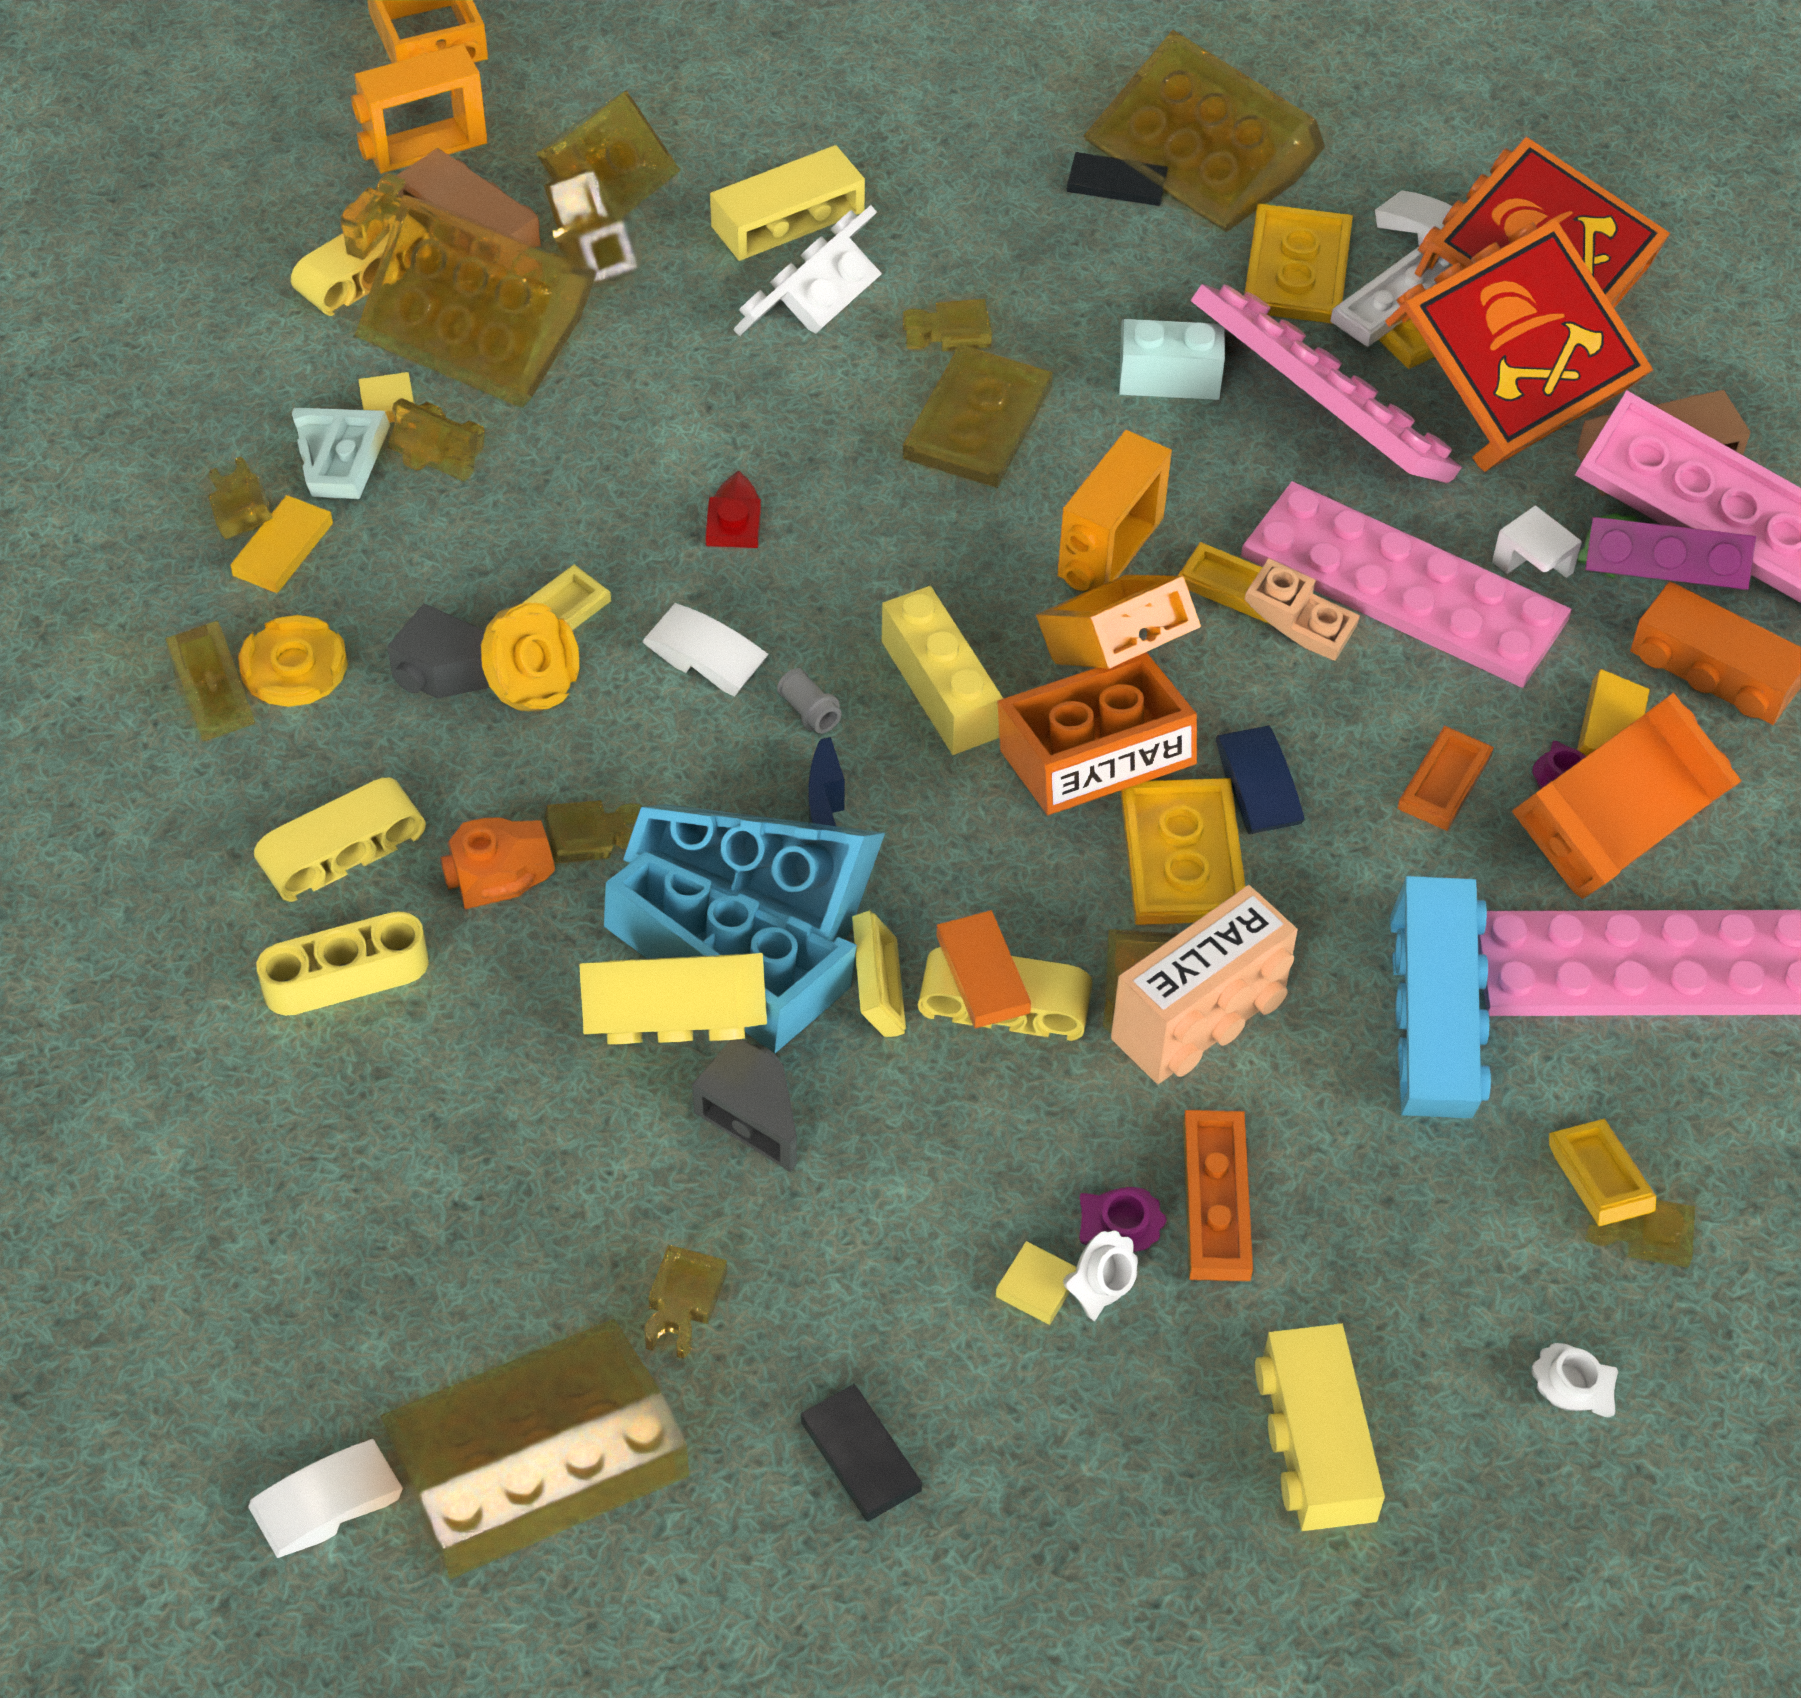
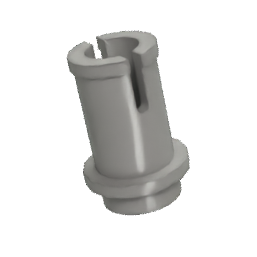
[777,668,842,734]

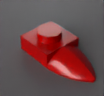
[706,471,761,548]

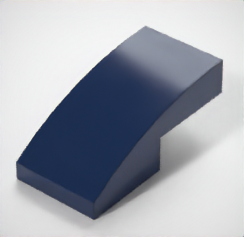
[1215,725,1305,835]
[809,737,845,826]

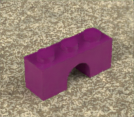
[1585,517,1756,590]

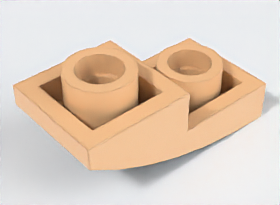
[1244,558,1360,661]

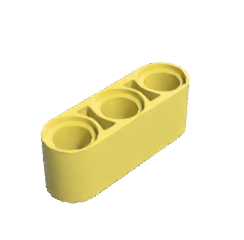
[291,206,433,316]
[254,777,426,902]
[256,911,429,1016]
[918,947,1093,1041]

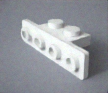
[733,205,882,336]

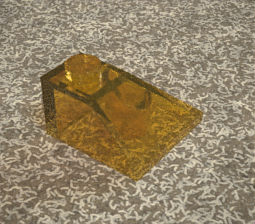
[535,90,680,222]

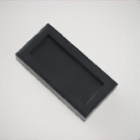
[1067,152,1168,206]
[801,1383,922,1522]

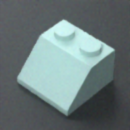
[1119,319,1225,400]

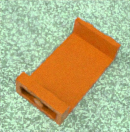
[1512,693,1742,899]

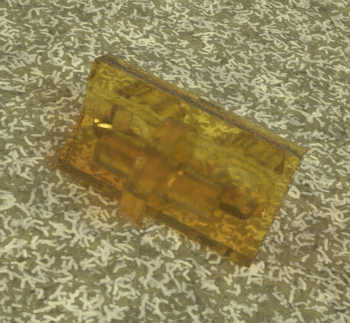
[388,398,485,482]

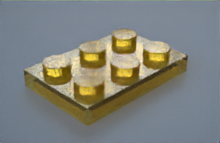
[903,344,1053,488]

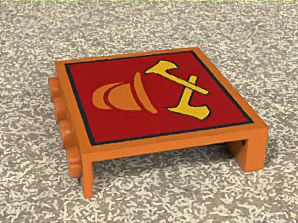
[1414,136,1670,308]
[1385,219,1653,472]

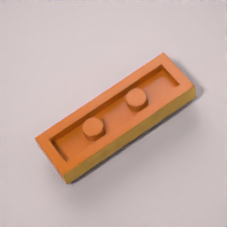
[1183,1110,1253,1281]

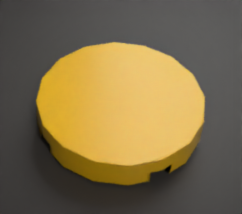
[481,602,580,712]
[238,615,348,707]

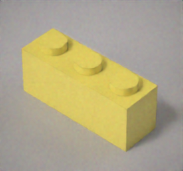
[710,145,865,261]
[882,585,1004,755]
[579,953,767,1044]
[1255,1323,1385,1531]

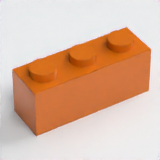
[1630,581,1801,725]

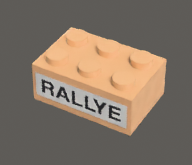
[1111,885,1298,1084]

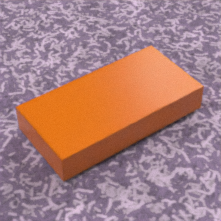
[1397,725,1494,831]
[936,910,1031,1029]

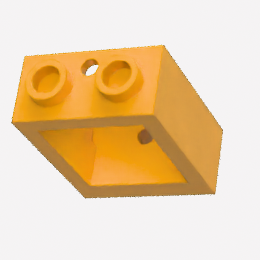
[367,0,488,63]
[351,44,488,174]
[1057,429,1172,591]
[1036,575,1201,669]

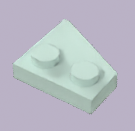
[292,408,390,499]

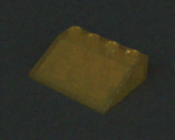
[1084,30,1325,232]
[355,195,598,408]
[380,1319,689,1579]

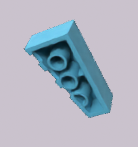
[623,804,885,942]
[604,851,857,1054]
[1390,876,1491,1118]

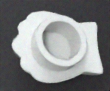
[1063,1230,1138,1321]
[1531,1343,1618,1417]

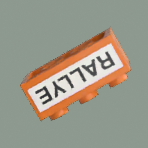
[997,652,1197,816]

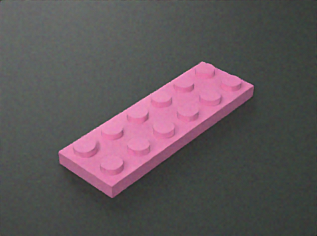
[1191,284,1462,483]
[1575,390,1801,603]
[1241,481,1572,688]
[1478,910,1801,1016]

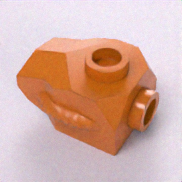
[440,817,555,909]

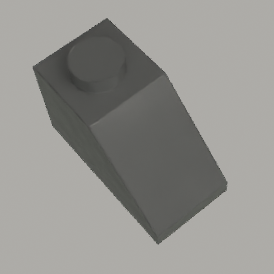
[387,603,490,699]
[692,1039,797,1172]

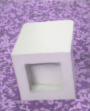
[1492,505,1582,578]

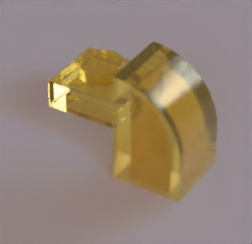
[543,169,637,284]

